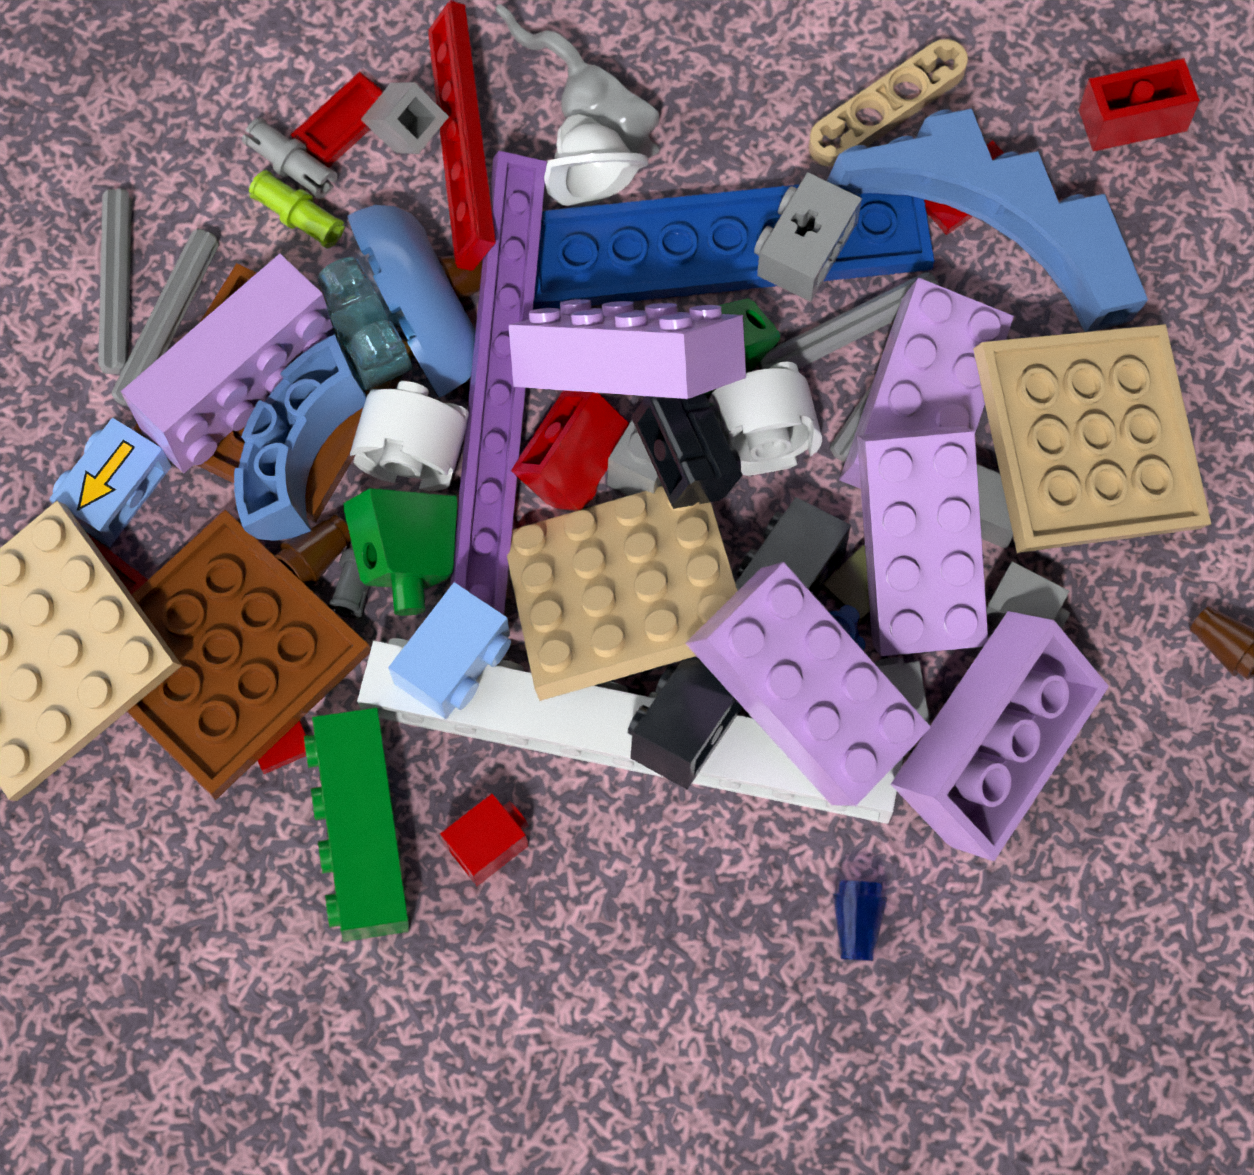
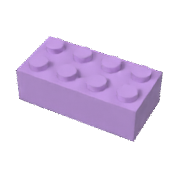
[121,254,335,473]
[839,278,1014,489]
[509,299,746,399]
[857,425,988,656]
[685,562,931,806]
[891,611,1109,861]

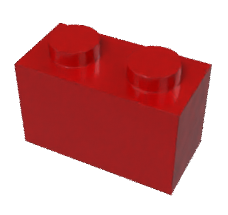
[1079,58,1200,152]
[511,390,629,511]

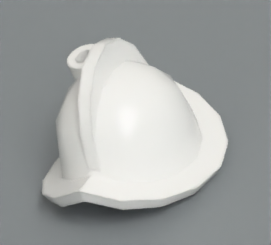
[544,114,648,208]

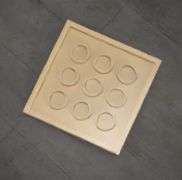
[973,324,1211,553]
[507,486,737,701]
[0,501,182,801]

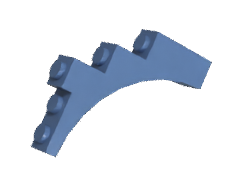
[827,109,1148,332]

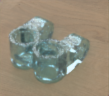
[317,257,412,391]

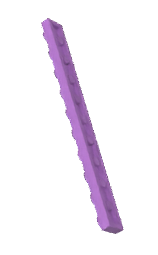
[450,151,547,615]

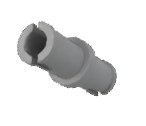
[242,117,337,199]

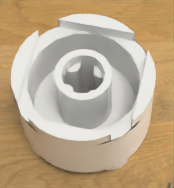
[708,361,822,476]
[350,381,469,491]

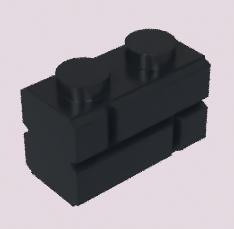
[631,393,743,509]

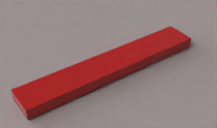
[428,0,496,271]

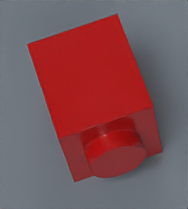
[440,793,529,886]

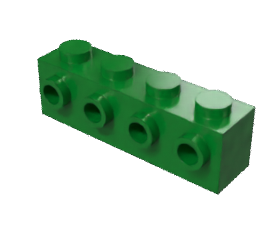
[304,708,409,942]

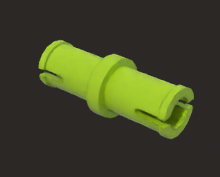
[249,170,345,248]

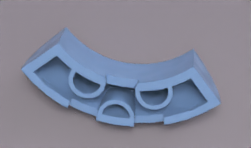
[347,205,476,398]
[234,334,367,541]

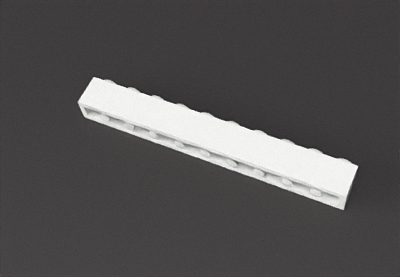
[357,638,903,824]

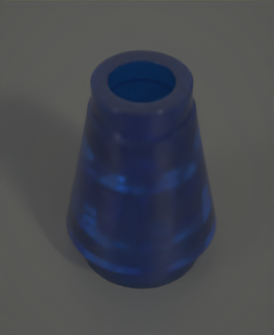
[832,880,888,961]

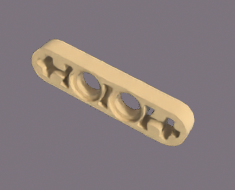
[809,39,968,167]

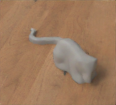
[495,4,660,159]

